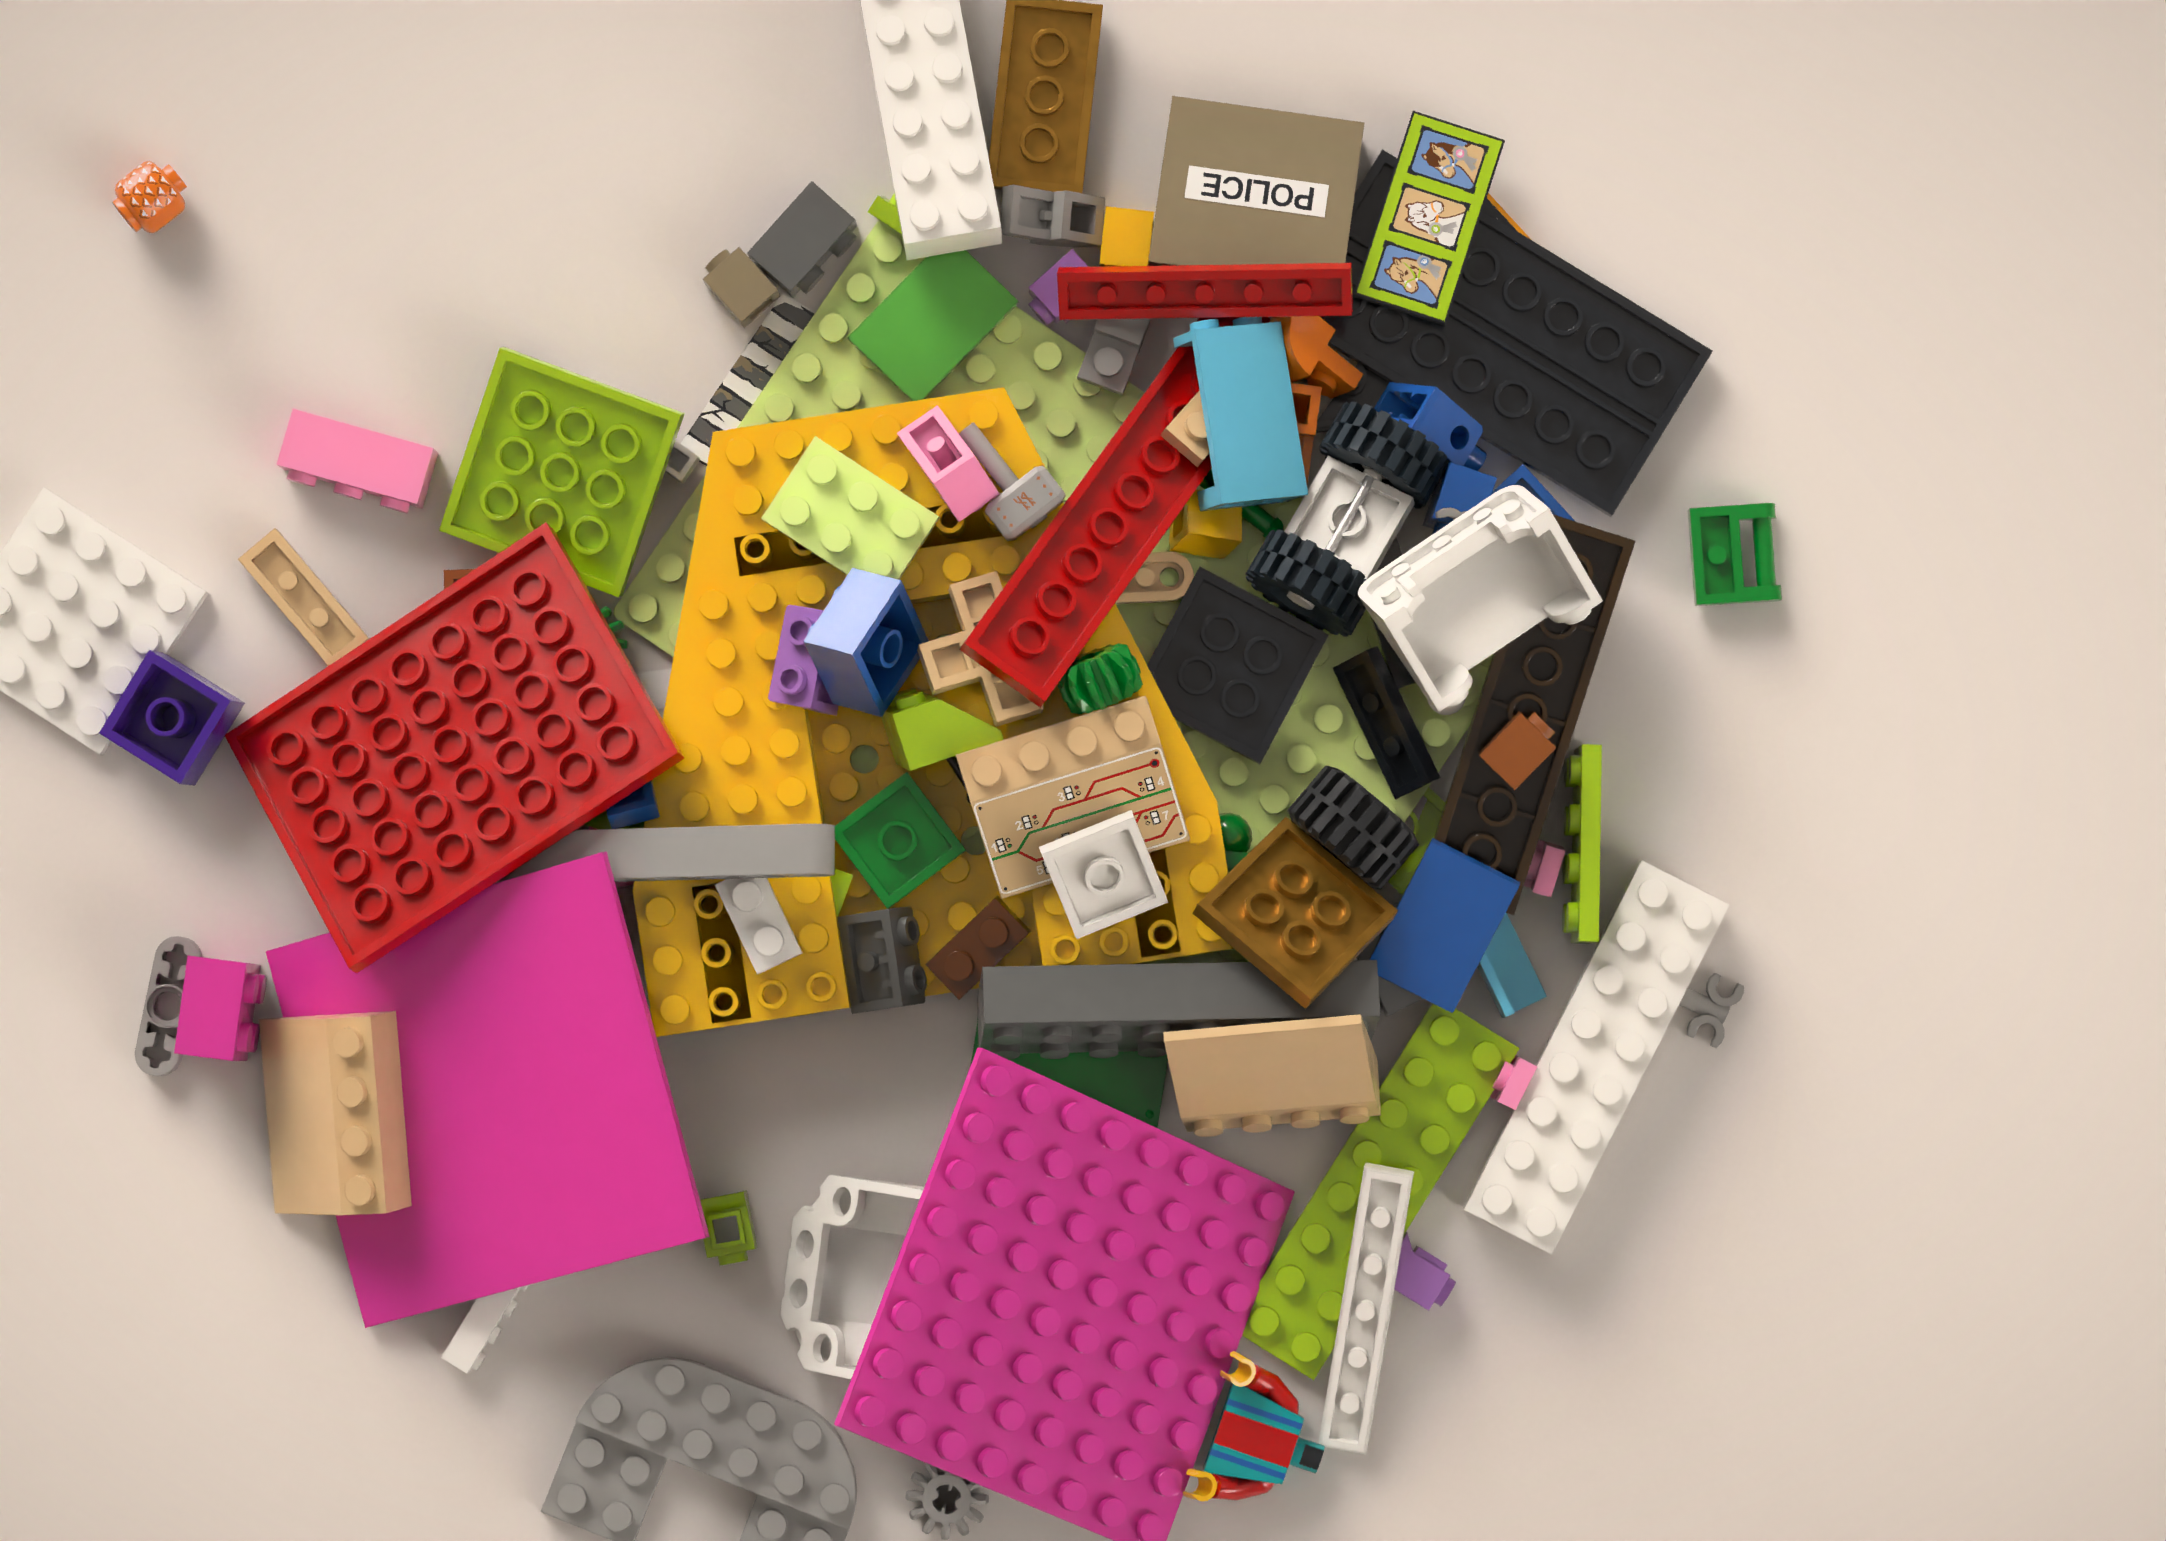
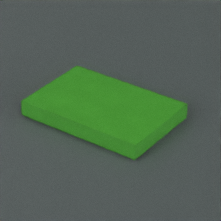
[848,250,1019,401]

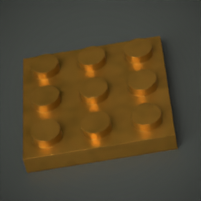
[1192,817,1398,1009]

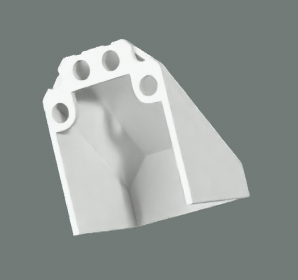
[780,1175,924,1379]

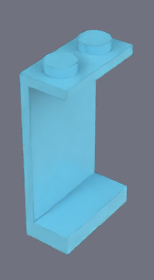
[1173,317,1308,511]

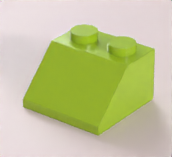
[881,688,1004,771]

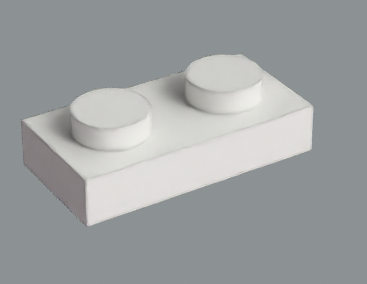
[715,878,803,975]

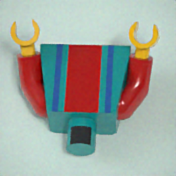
[1183,1351,1325,1502]

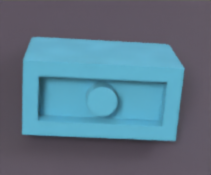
[1477,913,1547,1018]

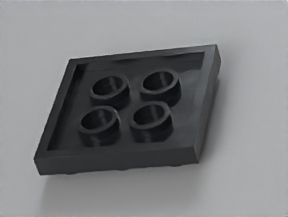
[1147,567,1329,765]

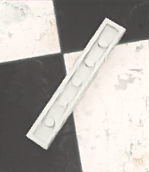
[1318,1162,1414,1455]

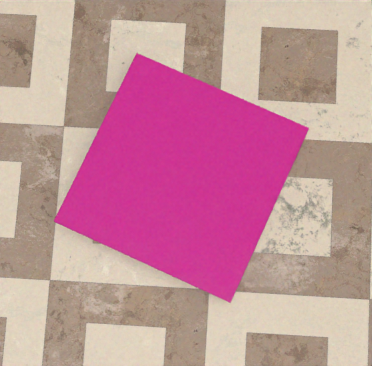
[266,851,710,1328]
[834,1047,1295,1541]

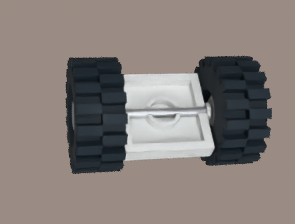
[1245,402,1449,637]

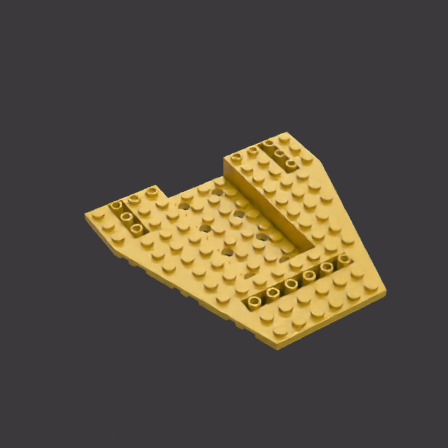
[633,387,1234,1037]

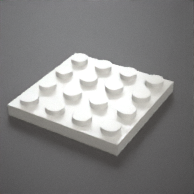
[0,487,209,755]

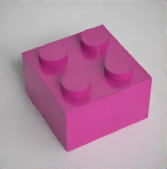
[174,955,266,1061]

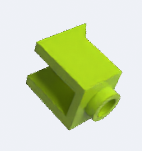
[700,1190,757,1266]

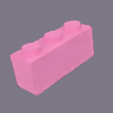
[277,409,439,513]

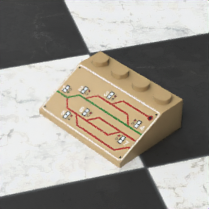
[956,696,1190,899]

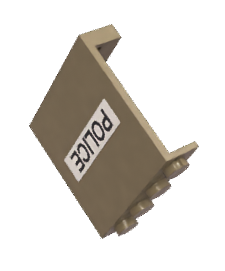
[1148,96,1365,266]

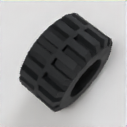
[1287,766,1419,890]

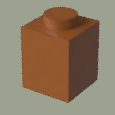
[1478,711,1556,790]

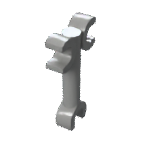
[1679,973,1744,1048]

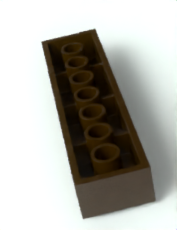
[1434,515,1635,915]

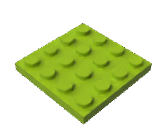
[439,347,685,597]

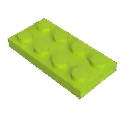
[1562,744,1602,944]

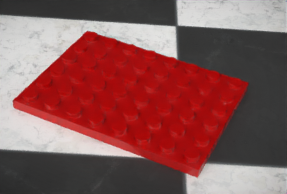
[224,522,684,974]

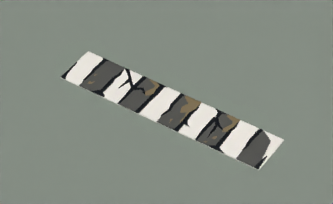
[681,292,815,466]

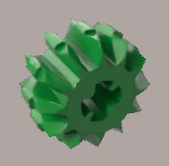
[1058,643,1143,714]

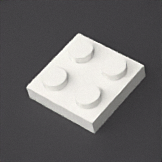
[1039,810,1168,939]

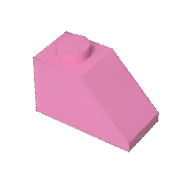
[897,405,999,522]

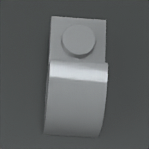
[1000,185,1105,247]
[1077,319,1151,396]

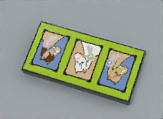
[1353,111,1505,326]

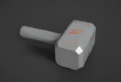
[959,422,1066,541]

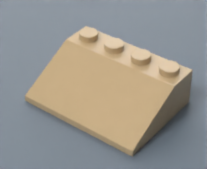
[259,1011,412,1215]
[1163,1014,1381,1137]

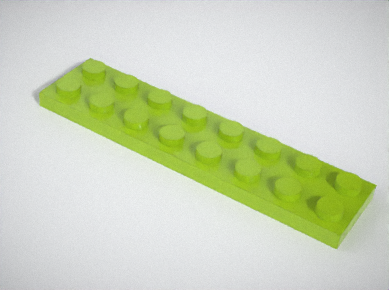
[1242,1003,1520,1380]

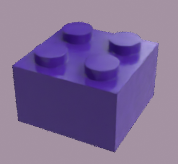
[99,650,245,786]

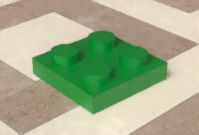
[835,772,966,909]

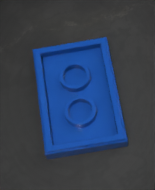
[1369,838,1520,1013]

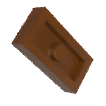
[925,896,1031,1000]

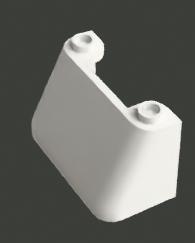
[1358,485,1603,712]

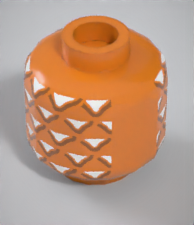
[112,161,187,233]

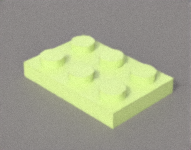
[761,436,940,580]

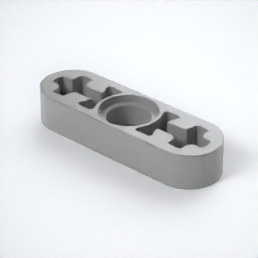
[135,936,202,1076]

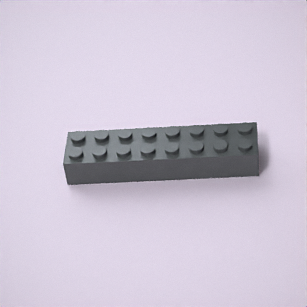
[977,960,1381,1060]

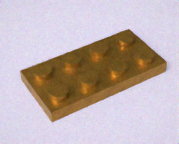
[989,0,1103,194]

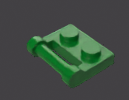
[1688,503,1782,606]

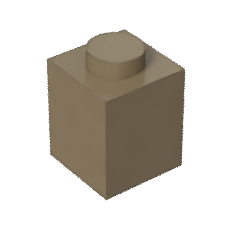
[703,247,780,328]

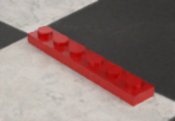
[1057,263,1353,320]

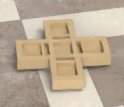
[917,571,1044,727]

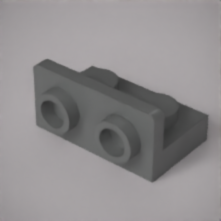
[837,906,927,1014]

